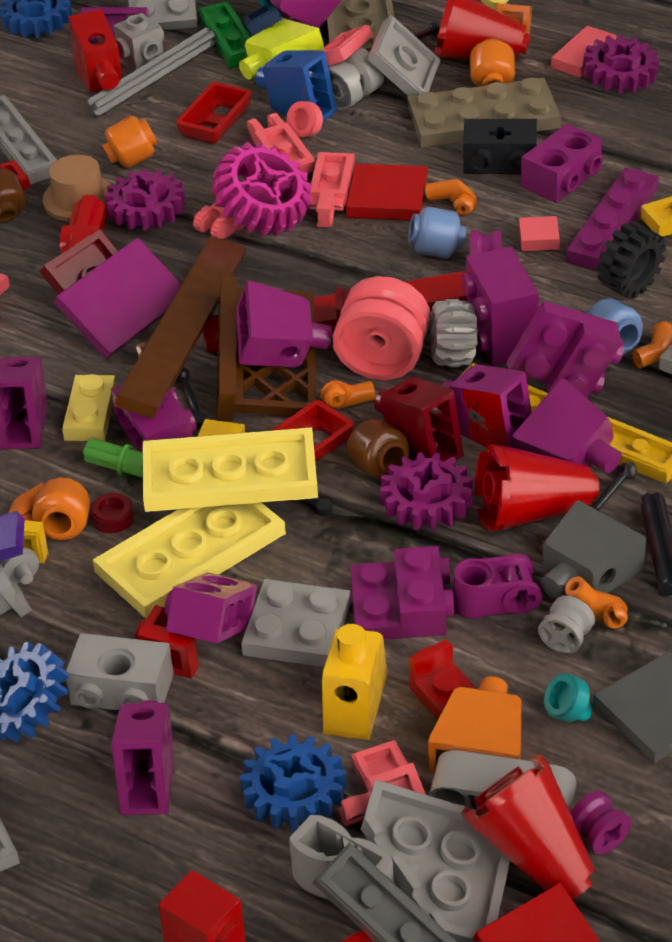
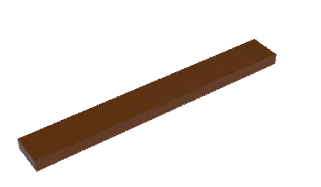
[115,236,246,419]

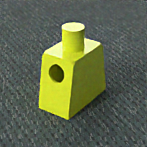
[239,18,324,80]

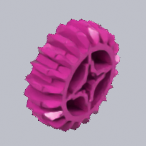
[211,141,312,238]

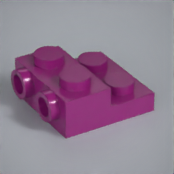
[507,301,624,398]
[350,546,454,640]

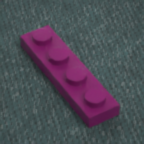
[566,168,659,270]

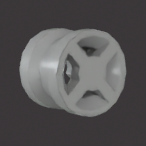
[538,596,595,654]

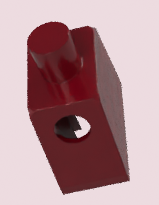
[374,377,464,462]

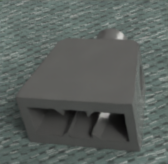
[540,500,646,599]

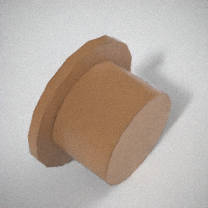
[42,155,111,222]

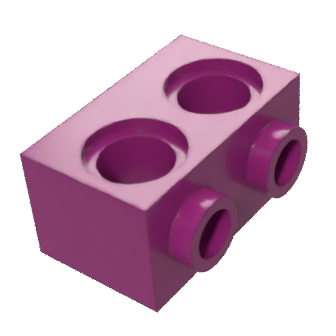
[521,124,603,203]
[164,572,257,644]

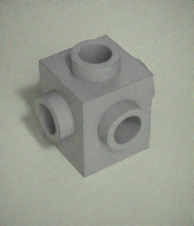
[114,13,164,71]

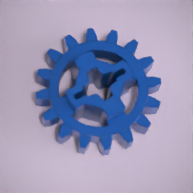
[0,0,72,38]
[0,642,69,743]
[240,734,347,831]

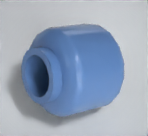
[408,207,466,259]
[587,298,643,355]

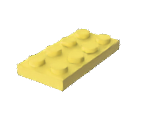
[143,428,318,512]
[93,502,286,619]

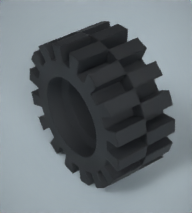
[597,222,666,299]

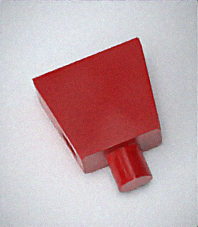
[68,9,122,92]

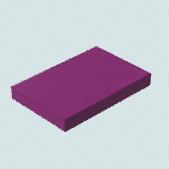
[53,237,182,360]

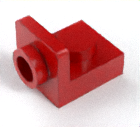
[135,605,199,679]
[409,639,477,720]

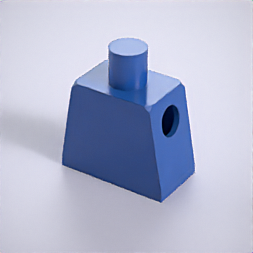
[255,50,337,121]

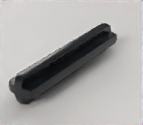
[641,492,672,597]

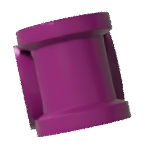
[453,554,542,619]

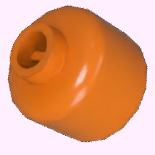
[470,38,515,87]
[102,116,157,169]
[32,477,90,541]

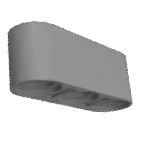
[429,750,577,812]

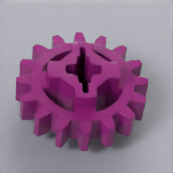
[582,35,660,94]
[104,169,186,231]
[380,452,473,531]

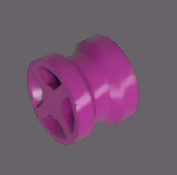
[470,230,502,255]
[570,791,632,854]

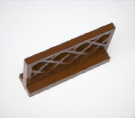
[216,276,316,422]

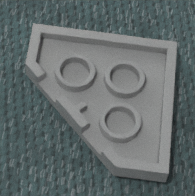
[361,779,510,942]

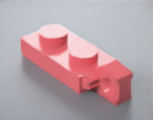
[309,152,355,227]

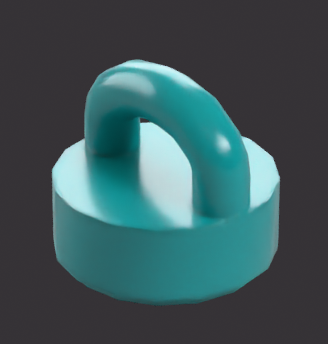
[544,673,592,723]

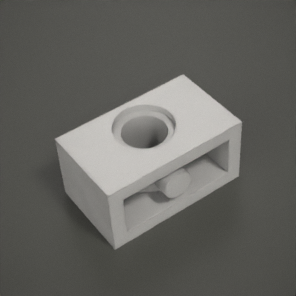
[66,633,174,710]

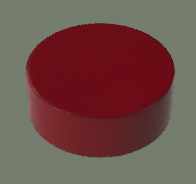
[90,493,134,533]

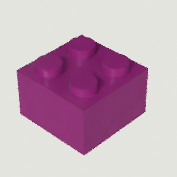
[461,246,539,366]

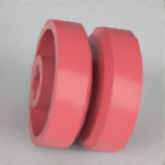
[332,276,430,381]

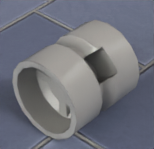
[328,48,384,110]

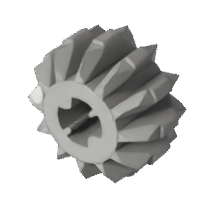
[429,299,478,368]

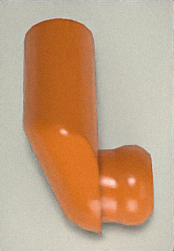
[565,576,628,629]

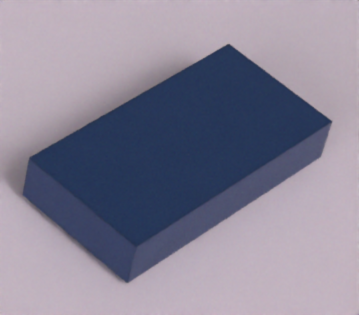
[242,3,282,36]

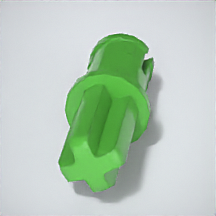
[83,438,143,478]

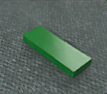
[197,1,252,69]

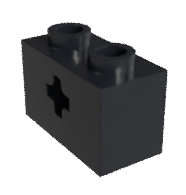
[463,119,537,174]

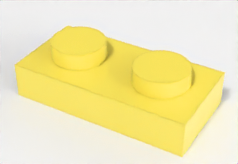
[62,374,117,441]

